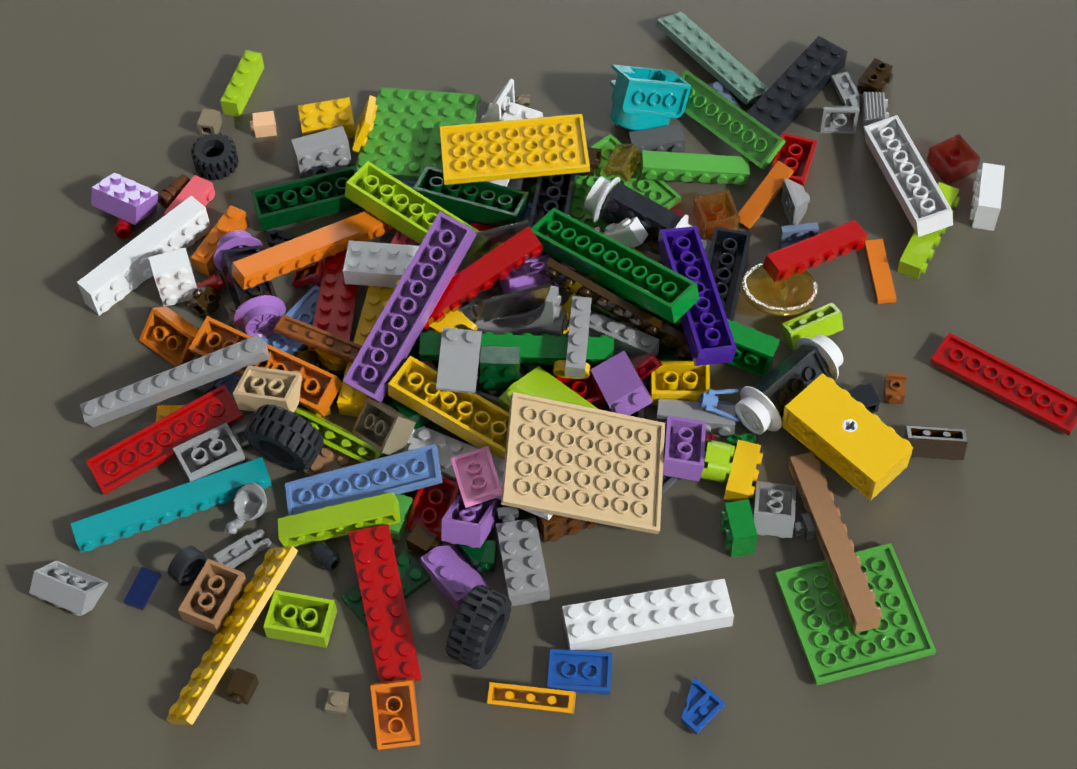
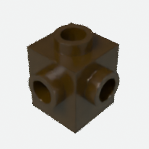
[188,286,221,317]

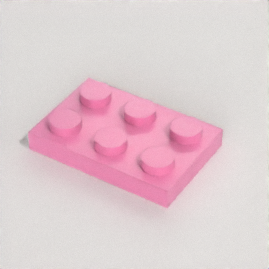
[450,446,502,508]

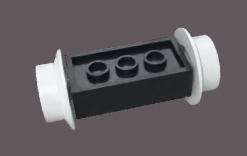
[584,176,691,250]
[735,334,843,435]

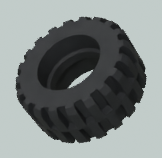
[245,404,324,472]
[445,585,512,670]

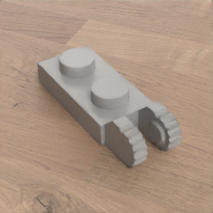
[213,529,272,568]

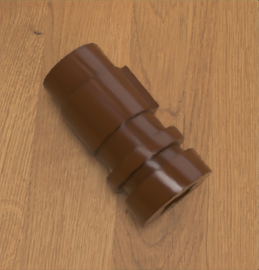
[158,174,190,209]

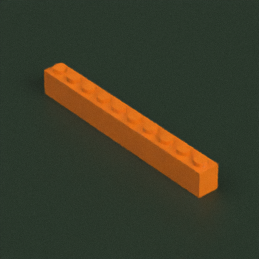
[232,211,397,290]

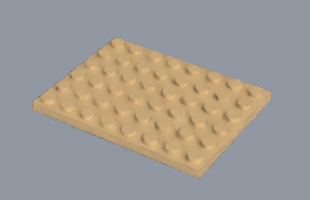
[501,392,665,534]

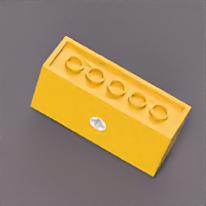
[782,373,913,501]

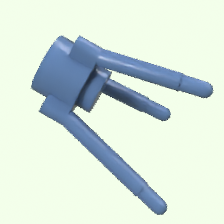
[699,389,739,421]

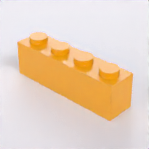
[487,682,576,714]

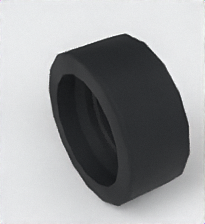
[168,546,207,586]

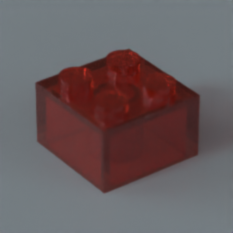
[926,134,980,185]

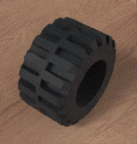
[191,133,239,180]

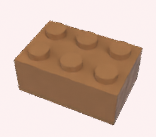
[178,559,248,634]

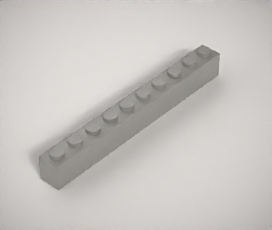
[80,335,271,427]

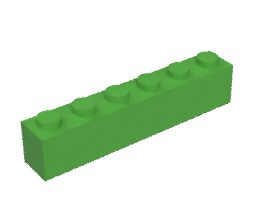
[640,150,750,185]

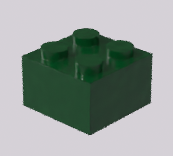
[479,346,520,391]

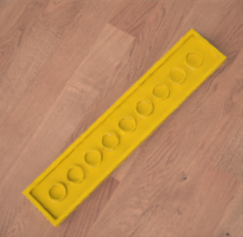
[166,546,298,725]

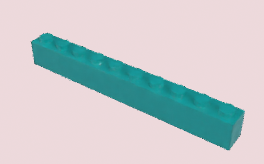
[71,457,272,552]

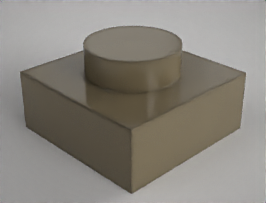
[324,690,350,716]

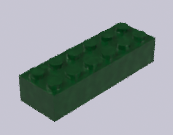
[251,165,361,232]
[413,166,529,232]

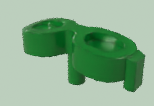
[726,433,756,446]

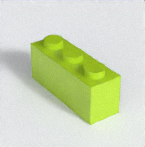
[782,303,844,351]

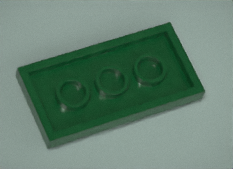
[341,549,431,628]

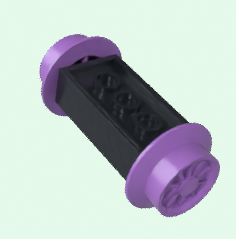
[213,230,286,338]

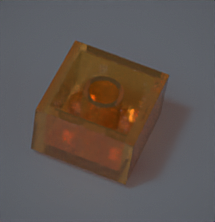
[693,190,740,239]

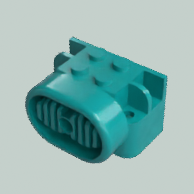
[610,65,691,131]

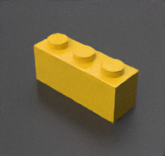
[724,440,763,502]

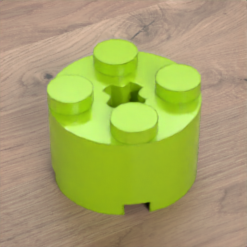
[700,439,735,483]

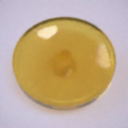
[742,263,818,316]

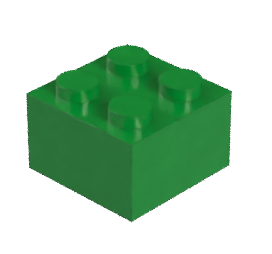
[720,500,758,557]

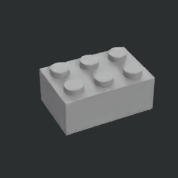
[291,126,352,178]
[173,423,246,482]

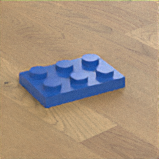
[547,649,612,695]

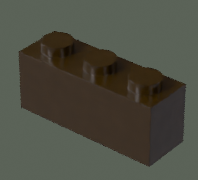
[903,425,968,460]

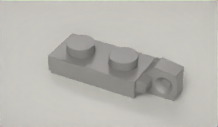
[830,72,860,107]

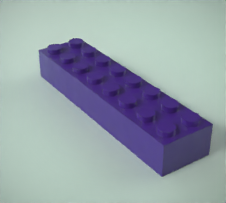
[657,226,737,366]

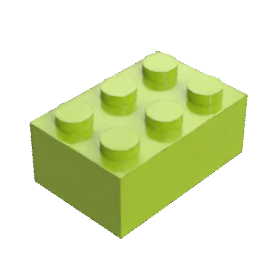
[263,590,337,648]

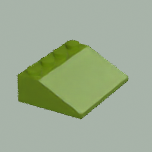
[499,366,598,413]

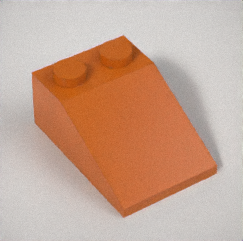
[370,678,420,750]

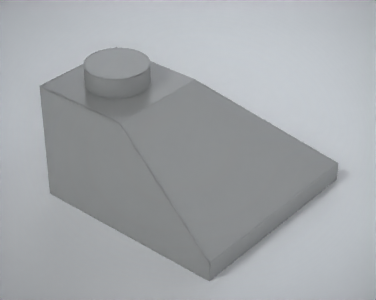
[820,105,859,134]
[781,178,810,225]

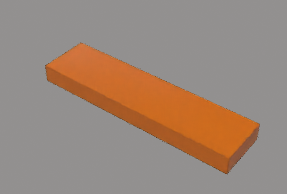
[735,160,794,230]
[864,239,897,304]

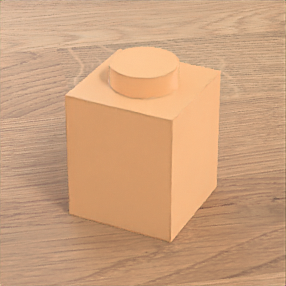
[250,111,277,138]

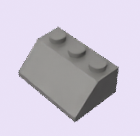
[29,560,108,616]

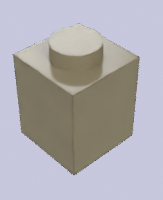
[197,108,222,136]

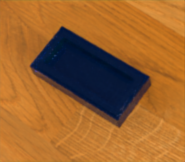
[124,567,161,610]

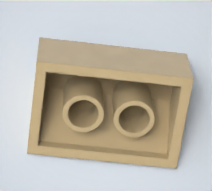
[233,365,302,412]

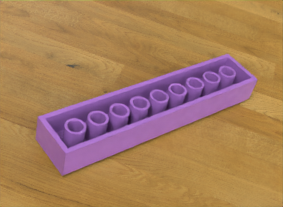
[343,211,477,402]

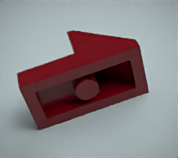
[292,260,324,289]

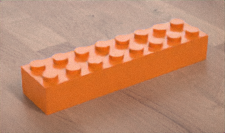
[188,316,343,417]

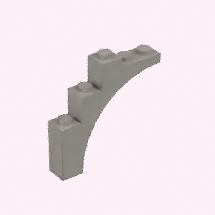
[475,286,569,336]

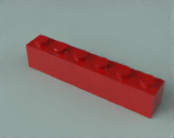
[763,220,868,282]

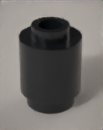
[310,542,340,571]

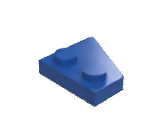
[681,677,726,735]

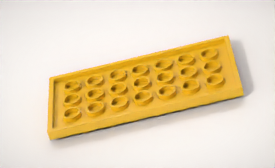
[440,114,590,185]

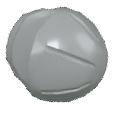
[225,482,267,534]

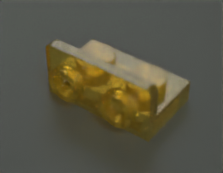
[604,144,641,181]

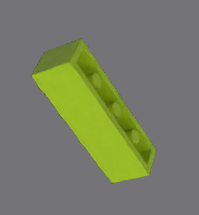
[220,50,264,118]

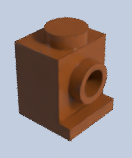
[884,372,906,404]

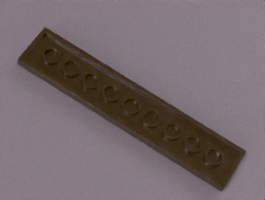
[539,258,693,361]

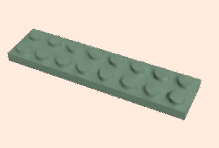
[656,12,769,105]

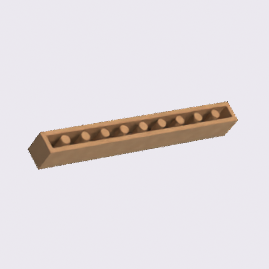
[789,452,883,633]

